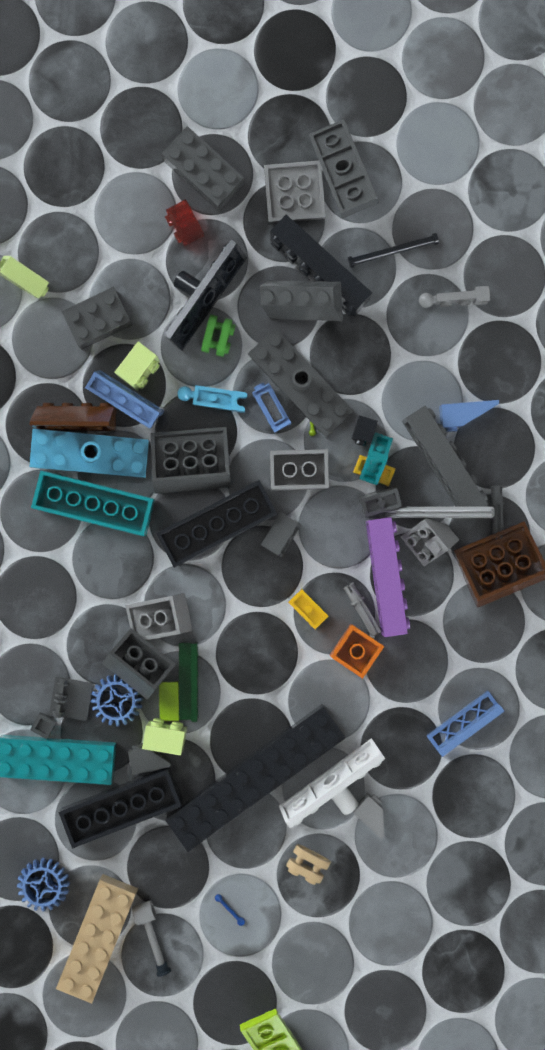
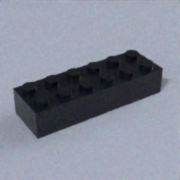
[270,214,372,317]
[156,480,277,568]
[58,767,183,849]

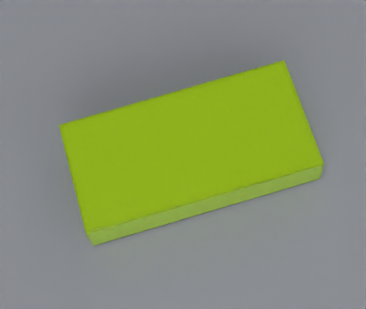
[159,682,179,721]

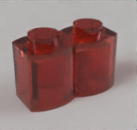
[164,199,204,247]

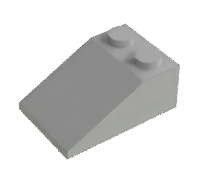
[125,593,193,640]

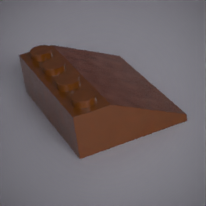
[30,403,117,431]
[454,521,545,608]

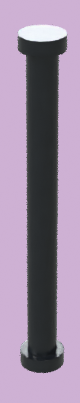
[348,233,439,268]

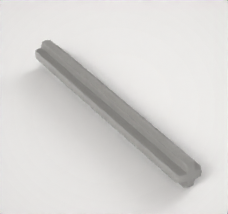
[383,506,495,518]

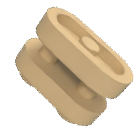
[286,844,331,885]

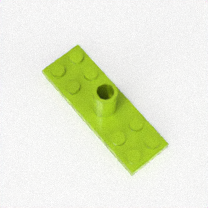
[240,1009,302,1050]

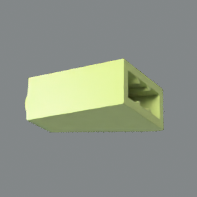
[0,256,49,299]

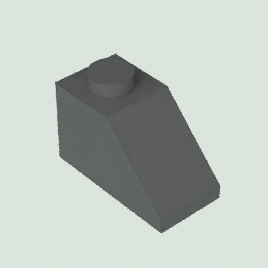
[128,743,172,775]

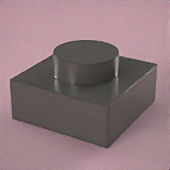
[30,712,57,739]

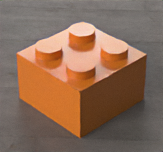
[330,624,384,679]

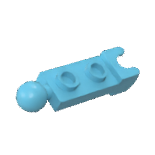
[177,385,248,413]

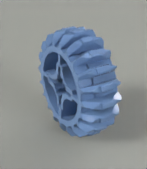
[91,674,143,726]
[17,858,70,912]

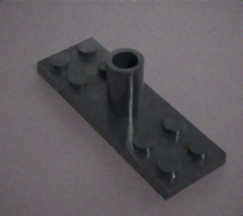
[164,240,247,351]

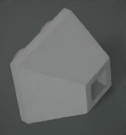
[401,518,459,566]

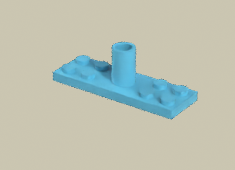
[29,429,149,478]

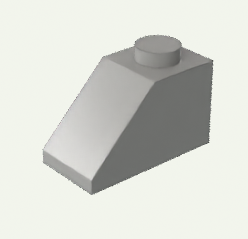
[353,793,384,839]

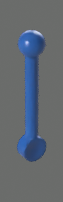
[215,894,245,926]

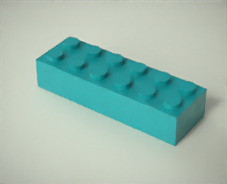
[31,470,155,537]
[0,735,117,785]

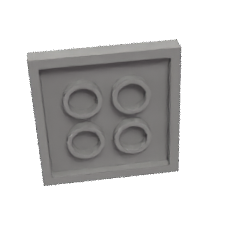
[264,160,326,224]

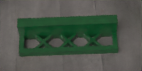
[179,642,199,722]

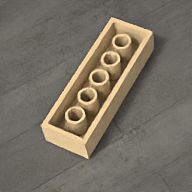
[56,874,138,1004]

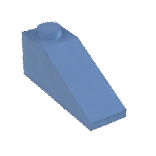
[439,400,499,432]

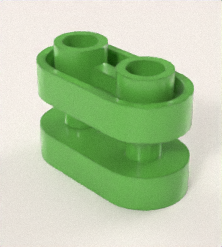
[201,314,236,357]

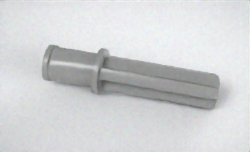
[343,582,381,636]

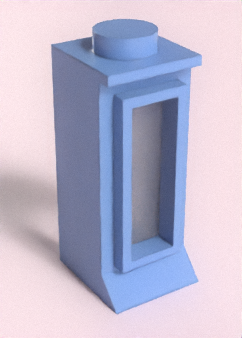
[252,382,291,434]

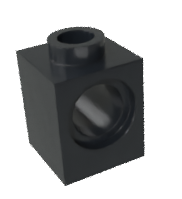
[351,415,378,446]

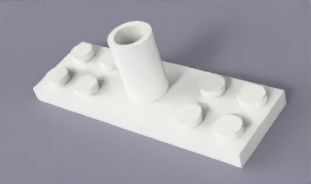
[279,738,385,828]

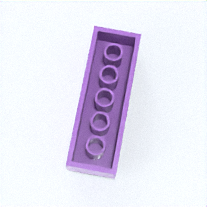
[365,517,410,637]

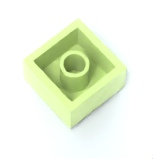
[114,342,160,391]
[142,718,187,755]

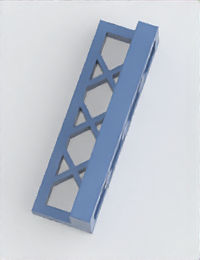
[85,370,164,429]
[426,690,504,757]

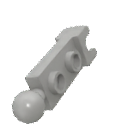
[419,286,490,308]

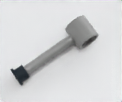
[132,900,172,977]

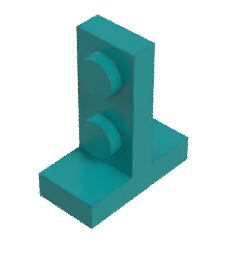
[359,432,393,485]

